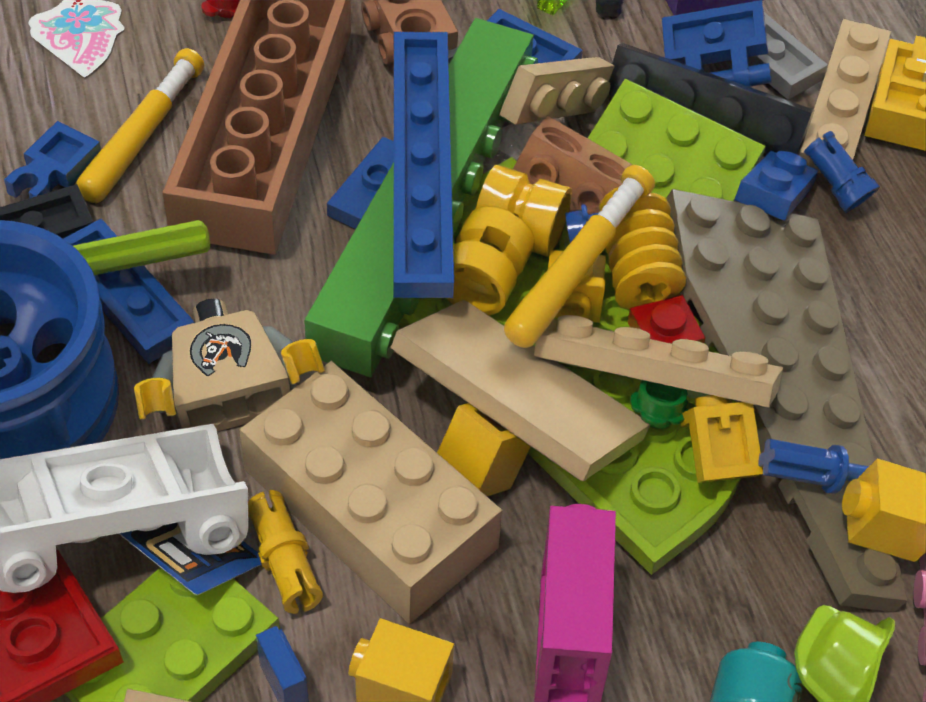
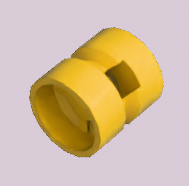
[476,165,572,257]
[447,207,535,316]

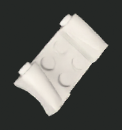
[0,424,248,593]

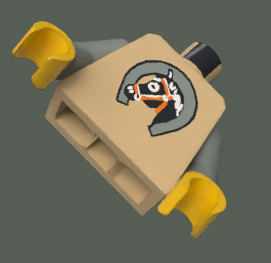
[134,298,325,431]

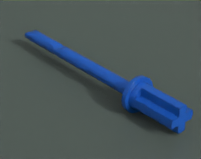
[758,439,869,494]

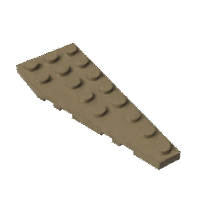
[666,189,907,612]

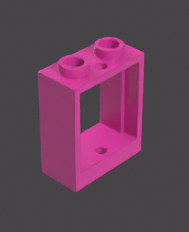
[534,504,616,702]

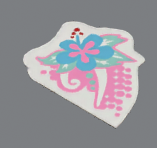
[28,0,125,78]

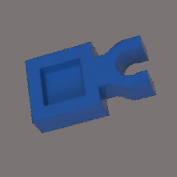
[4,121,101,198]

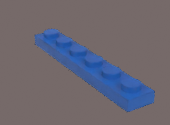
[393,32,454,298]

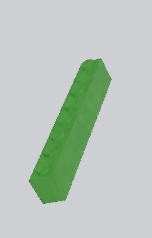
[304,17,538,377]

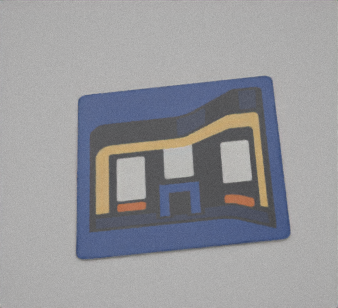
[118,523,262,595]

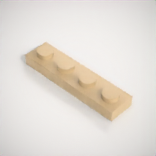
[799,19,891,173]
[534,315,783,407]

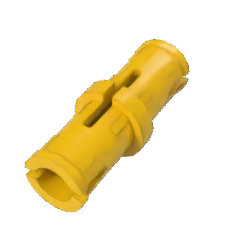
[248,490,323,614]

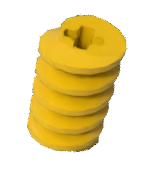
[599,187,686,310]

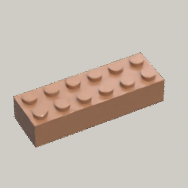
[162,0,351,255]

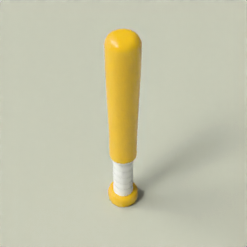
[76,48,205,203]
[504,165,655,348]

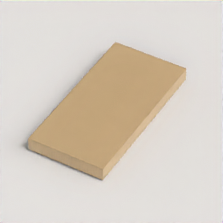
[391,300,651,481]

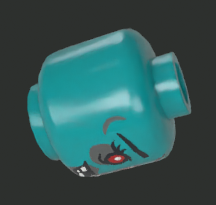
[710,642,803,702]

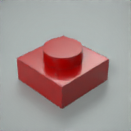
[627,295,706,344]

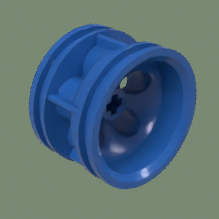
[0,220,119,459]

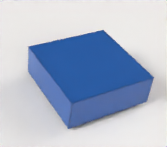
[256,626,309,702]

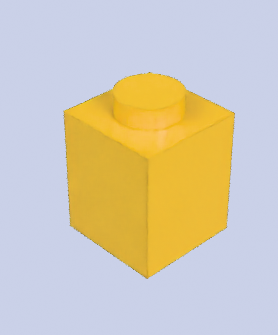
[437,403,531,496]
[842,458,926,562]
[348,618,454,702]

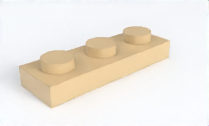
[499,57,615,125]

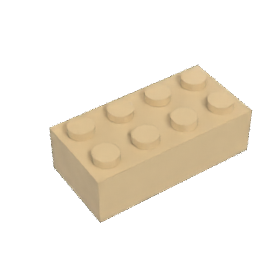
[239,361,502,625]

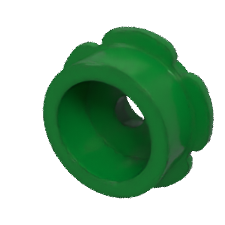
[630,380,688,429]

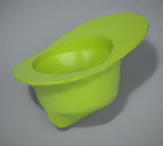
[794,605,896,702]

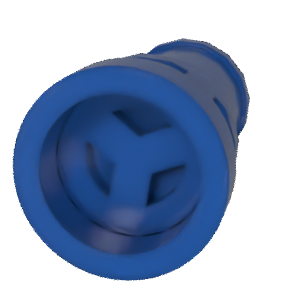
[804,131,880,213]

